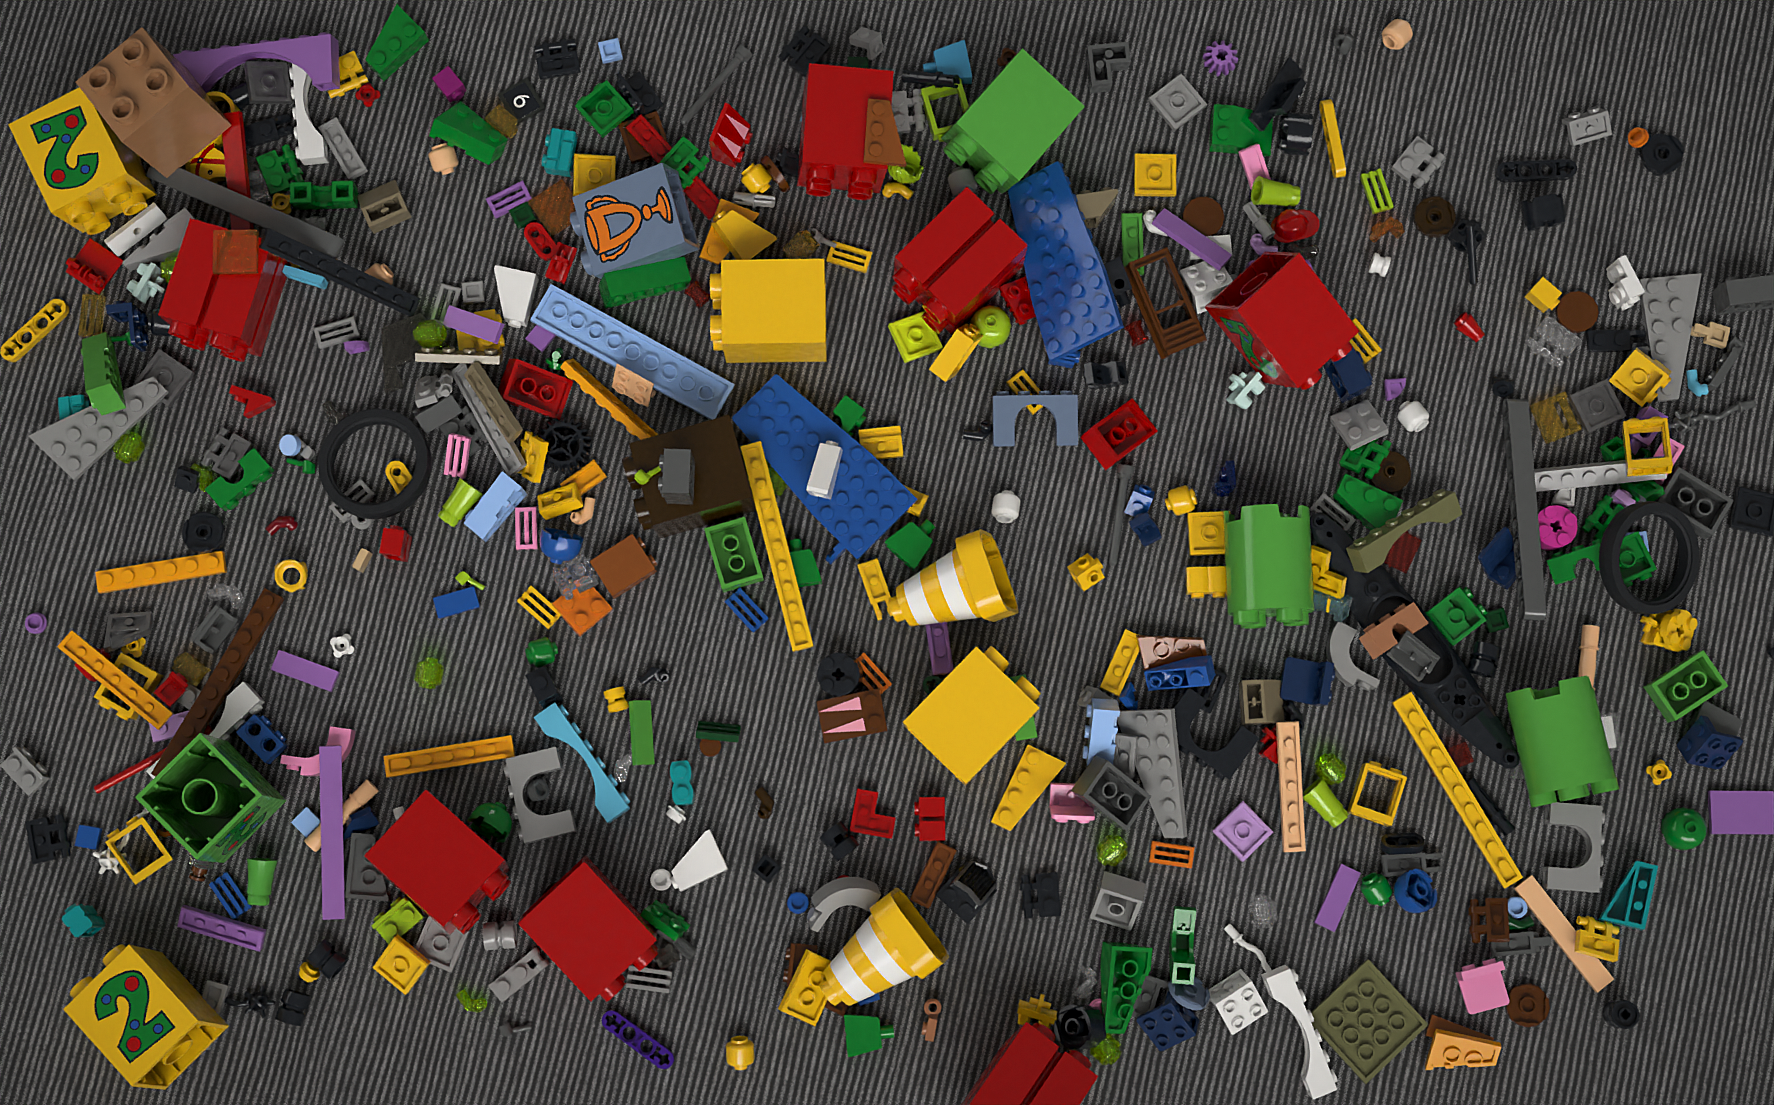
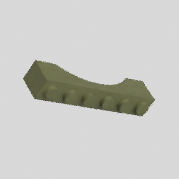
[1346,489,1463,573]

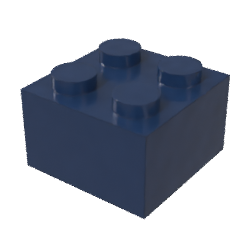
[1323,347,1372,403]

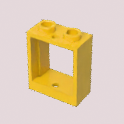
[929,324,983,382]
[1622,416,1673,476]
[94,653,163,721]
[1347,761,1407,827]
[105,816,173,885]

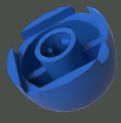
[540,528,584,564]
[1394,869,1437,913]

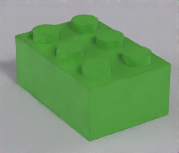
[704,516,764,593]
[1644,650,1728,723]

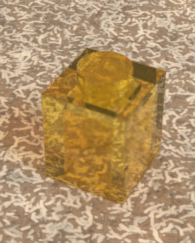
[485,104,518,139]
[783,230,820,259]
[172,651,210,686]

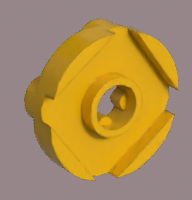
[1659,608,1697,652]

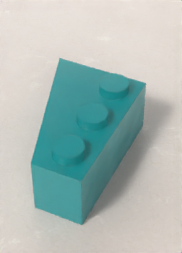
[1598,861,1658,931]

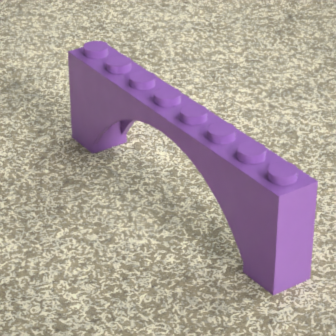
[173,32,340,93]

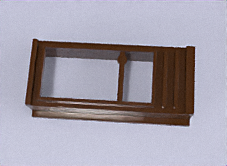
[1124,247,1207,360]

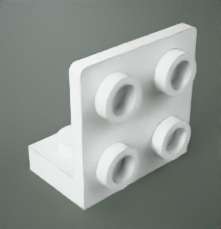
[1180,261,1233,314]
[1209,969,1268,1035]

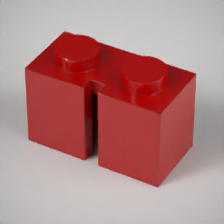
[379,525,412,562]
[914,797,945,841]

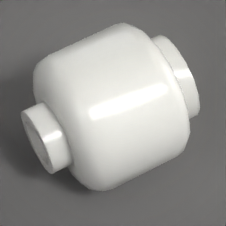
[1397,401,1429,432]
[992,490,1020,523]

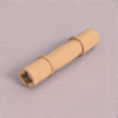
[1578,625,1600,691]
[304,779,379,852]

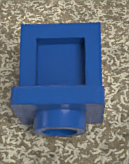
[1124,484,1155,517]

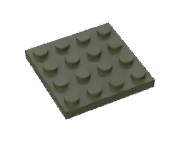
[1311,959,1429,1084]

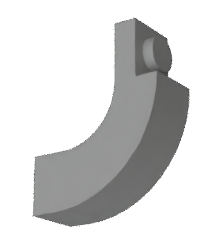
[1326,621,1380,691]
[807,877,881,932]

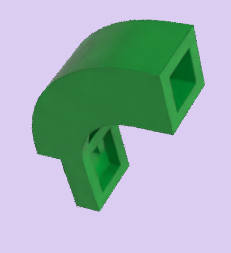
[1600,436,1665,502]
[1169,906,1196,985]

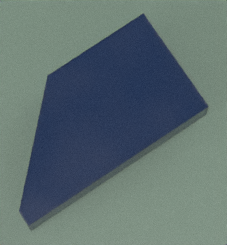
[343,806,380,840]

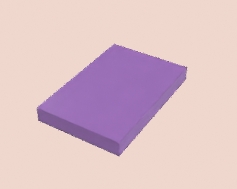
[1708,791,1774,835]

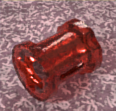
[684,280,711,308]
[1124,320,1150,347]

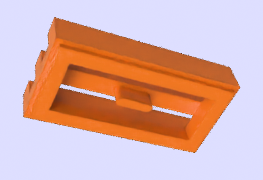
[857,653,892,694]
[1149,841,1195,869]

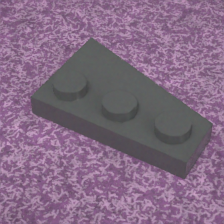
[345,833,389,901]

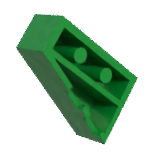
[365,4,429,82]
[429,101,508,165]

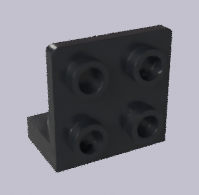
[616,71,663,116]

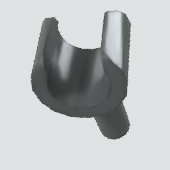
[499,1022,531,1037]

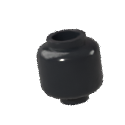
[147,309,172,336]

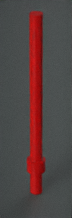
[94,725,213,794]

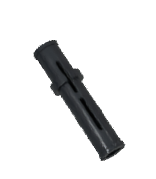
[901,70,960,88]
[1466,777,1516,836]

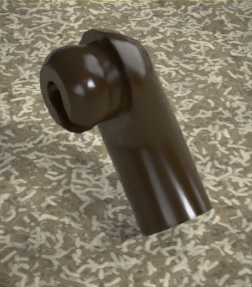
[754,786,774,819]

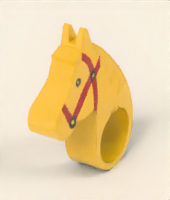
[185,91,240,183]

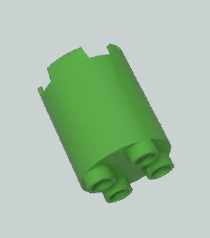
[1223,504,1314,629]
[1506,676,1619,808]

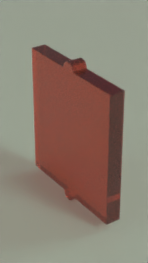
[1384,531,1422,574]

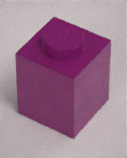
[432,66,466,103]

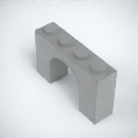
[503,747,577,844]
[1542,802,1605,893]

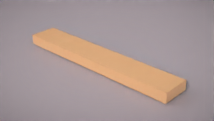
[1276,721,1306,852]
[1514,875,1614,993]

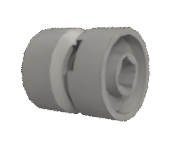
[483,920,518,951]

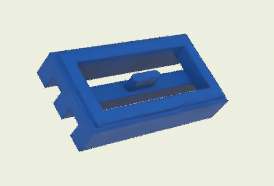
[724,588,769,633]
[209,872,252,920]

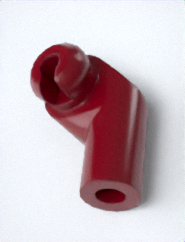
[265,516,298,536]

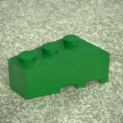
[1332,473,1404,531]

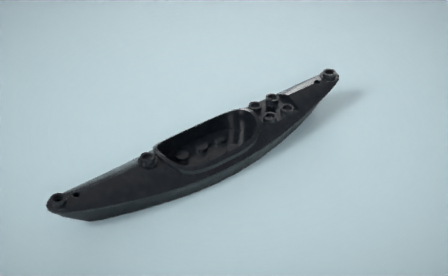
[1310,512,1520,769]

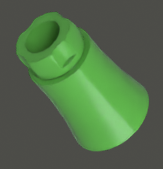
[247,858,278,906]

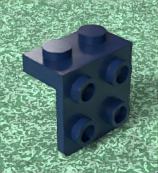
[106,301,149,352]
[1280,657,1335,706]
[1677,715,1743,769]

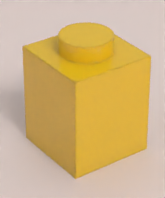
[1525,277,1562,313]

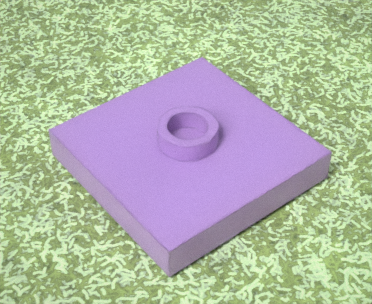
[1212,801,1273,862]

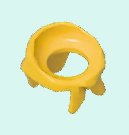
[274,559,308,592]

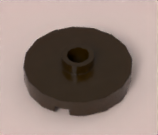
[1413,196,1456,238]
[1369,451,1411,494]

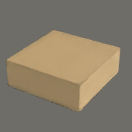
[352,548,373,573]

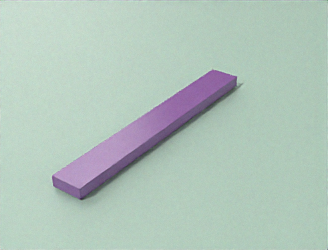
[319,745,345,920]

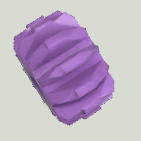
[1203,40,1238,77]

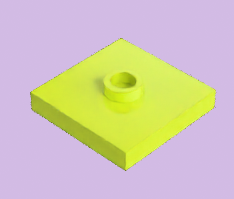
[888,311,943,363]

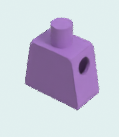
[1629,406,1668,455]

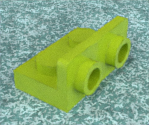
[371,897,425,945]

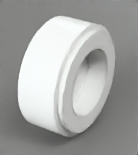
[650,869,672,891]

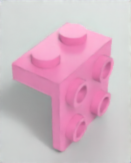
[1049,782,1095,823]
[1456,958,1509,1014]

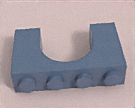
[992,391,1078,447]

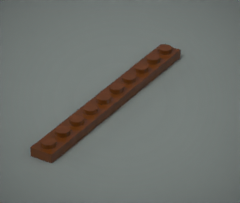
[151,588,284,777]

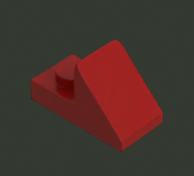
[229,385,276,419]

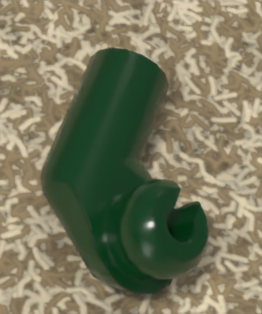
[1508,913,1534,933]

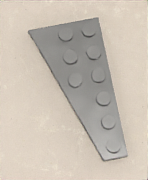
[1117,708,1187,838]

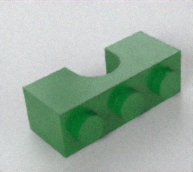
[290,181,358,210]
[833,395,866,437]
[205,448,275,511]
[1547,538,1602,585]

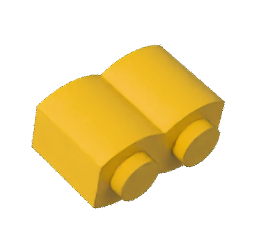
[1185,566,1227,598]

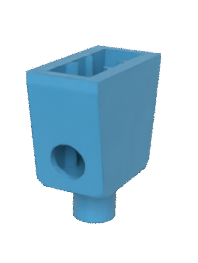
[923,40,972,84]

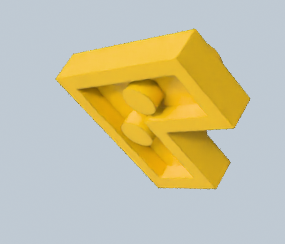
[1311,545,1347,599]

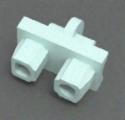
[126,262,165,304]
[1226,372,1265,409]

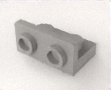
[1562,106,1612,146]
[0,746,50,796]

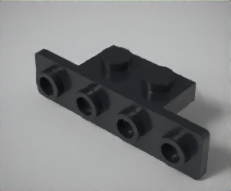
[1249,58,1307,132]

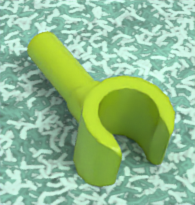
[634,466,661,485]
[455,571,485,591]

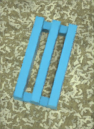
[282,265,329,290]

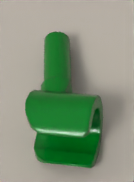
[110,332,133,346]
[286,458,315,474]

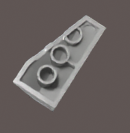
[122,208,197,271]

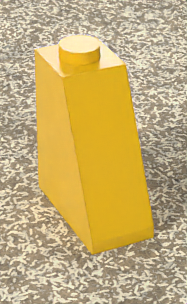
[711,210,777,260]

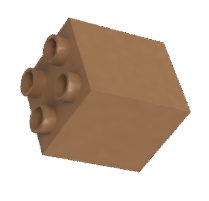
[76,27,231,178]

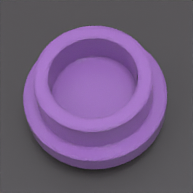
[25,612,47,634]

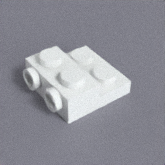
[1606,255,1645,311]

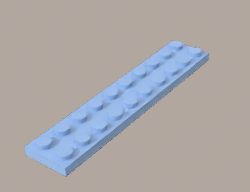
[530,284,735,420]

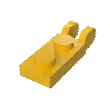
[857,558,893,621]

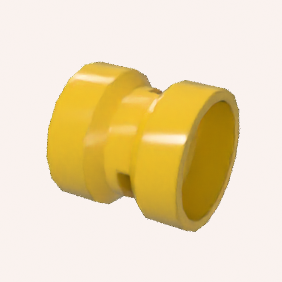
[603,686,629,713]

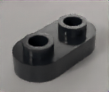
[1380,833,1424,855]

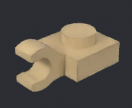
[1691,322,1730,349]

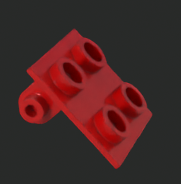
[65,238,123,294]
[999,277,1036,326]

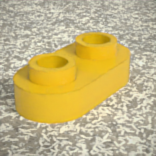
[385,461,412,495]

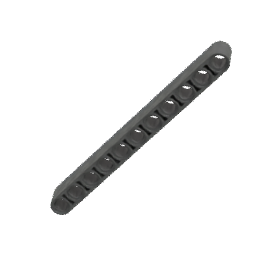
[145,165,345,259]
[1502,399,1546,620]

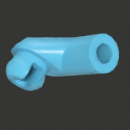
[1686,370,1709,397]

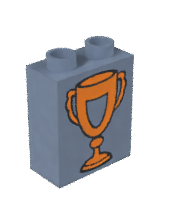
[570,163,700,279]

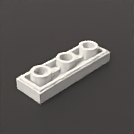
[104,202,168,257]

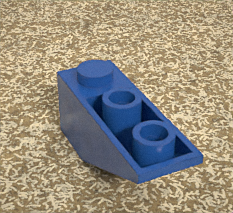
[1144,655,1216,691]

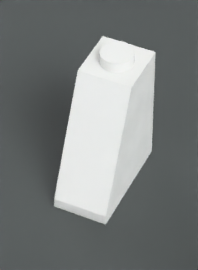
[494,265,538,328]
[806,441,843,499]
[670,830,728,892]

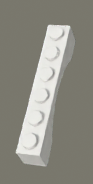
[289,64,329,165]
[146,682,265,779]
[1261,965,1338,1100]

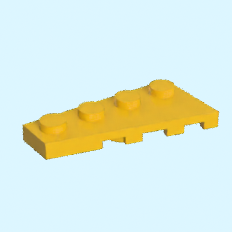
[991,745,1066,831]

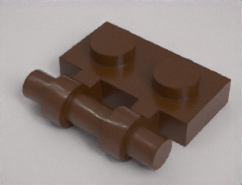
[1468,898,1510,943]

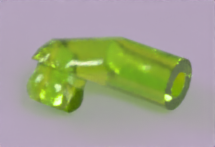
[190,463,213,492]
[456,989,488,1013]

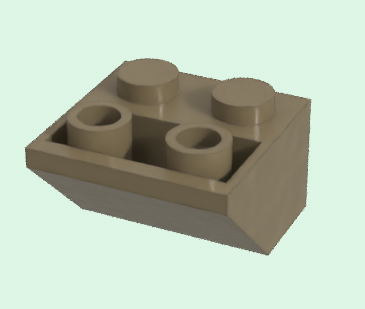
[357,180,412,234]
[1076,187,1118,229]
[1238,679,1284,725]

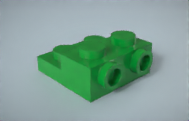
[575,80,634,138]
[1619,531,1657,588]
[1426,585,1488,646]

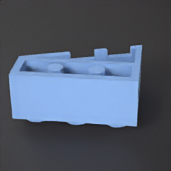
[464,471,527,542]
[1082,698,1120,766]

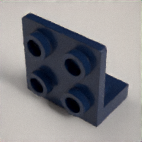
[1478,527,1516,590]
[1136,991,1199,1051]

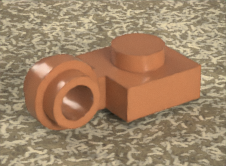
[921,999,941,1042]

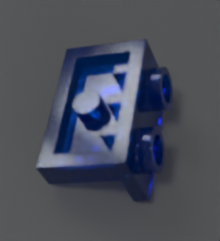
[1211,460,1236,497]

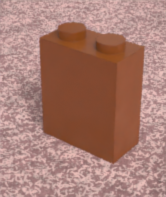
[590,534,658,599]

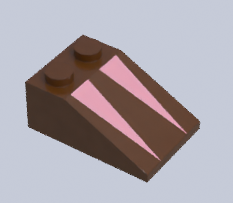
[816,689,887,744]

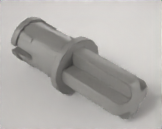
[734,191,776,208]
[1243,201,1275,241]

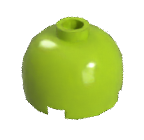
[970,305,1011,348]

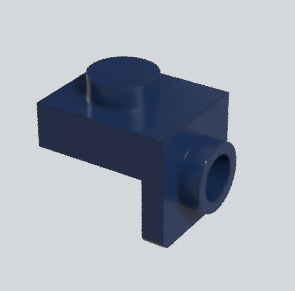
[1129,512,1162,547]

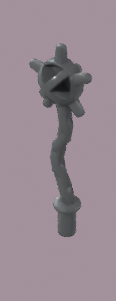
[1668,400,1756,439]

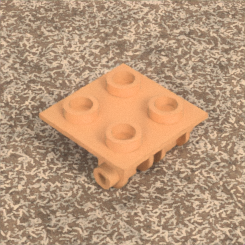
[612,363,656,407]

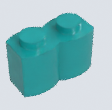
[670,760,695,806]

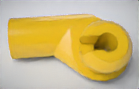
[882,182,914,200]

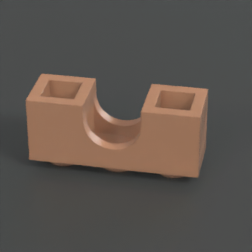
[1359,602,1428,660]

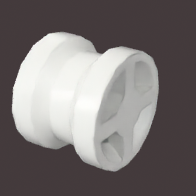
[1368,253,1391,277]

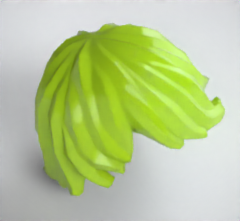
[888,144,924,184]

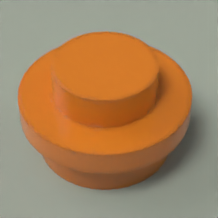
[1628,127,1649,148]

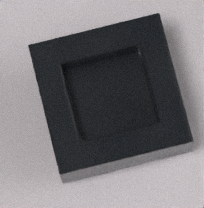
[174,465,201,494]

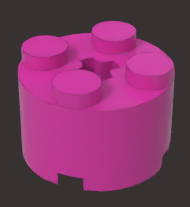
[1538,505,1577,551]

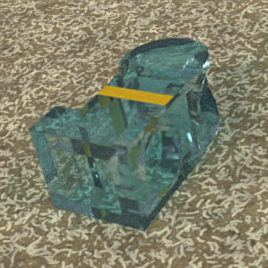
[1314,590,1352,623]

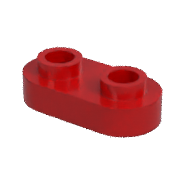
[524,222,556,261]

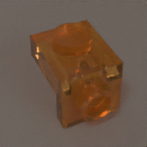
[1369,217,1405,243]

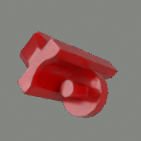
[545,242,578,285]
[1259,726,1278,764]

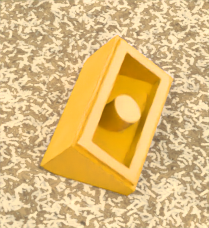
[537,482,583,520]

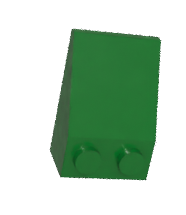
[1209,104,1273,156]

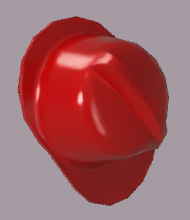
[1271,209,1320,243]

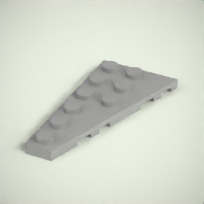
[1639,273,1702,402]
[29,376,169,481]

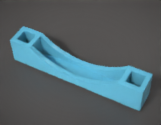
[534,702,631,823]

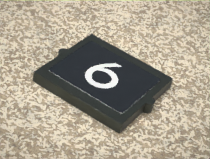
[498,78,546,125]

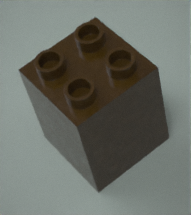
[622,415,757,539]

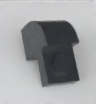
[1083,361,1128,389]

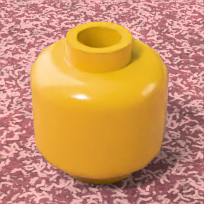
[741,163,772,194]
[1165,485,1198,516]
[726,1036,755,1070]

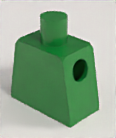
[884,519,935,572]
[789,539,822,588]
[844,1014,894,1057]

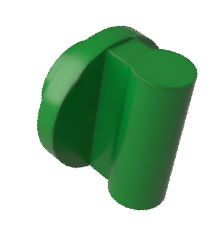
[545,348,564,370]

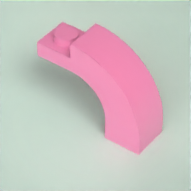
[280,727,356,777]

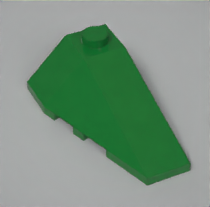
[1100,942,1153,1034]

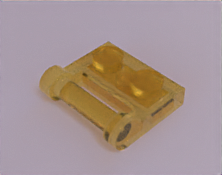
[1529,391,1582,445]

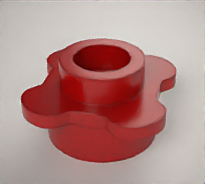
[355,83,381,107]

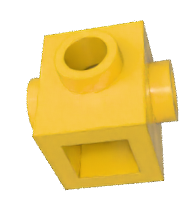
[1067,553,1105,591]

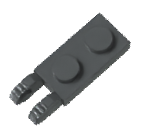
[1380,853,1443,877]

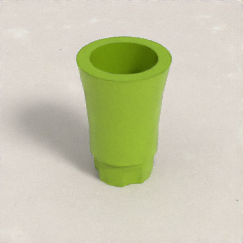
[1251,176,1301,206]
[438,478,484,527]
[1303,777,1349,828]

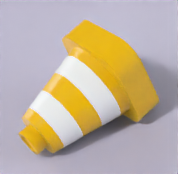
[888,529,1018,626]
[820,888,949,1006]

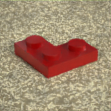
[850,789,896,839]

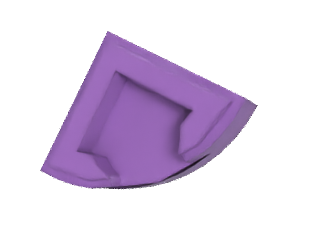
[344,341,370,354]
[1384,378,1406,401]

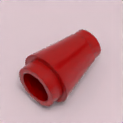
[1454,312,1485,342]

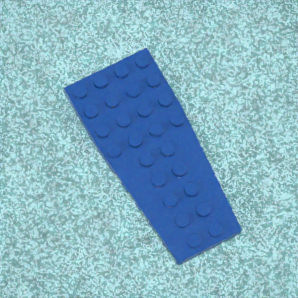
[1008,161,1124,362]
[732,374,918,560]

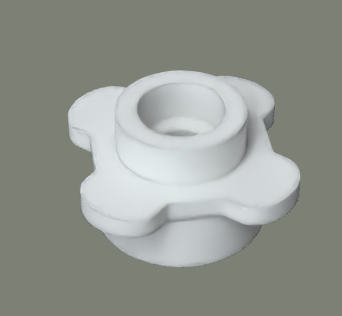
[330,634,354,658]
[666,805,686,824]

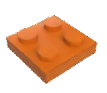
[552,577,613,637]

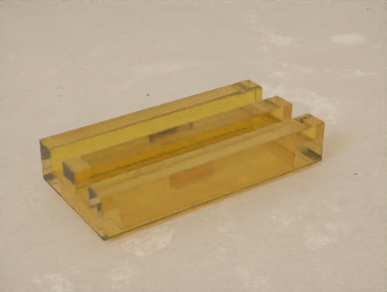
[78,294,106,337]

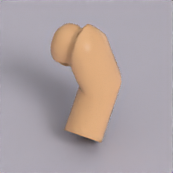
[570,497,596,525]

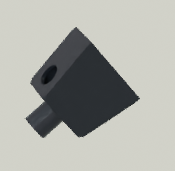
[1104,257,1132,308]
[525,665,564,710]

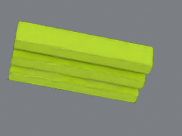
[1360,169,1394,215]

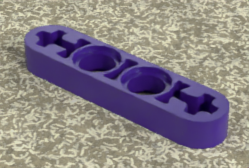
[602,1010,674,1069]

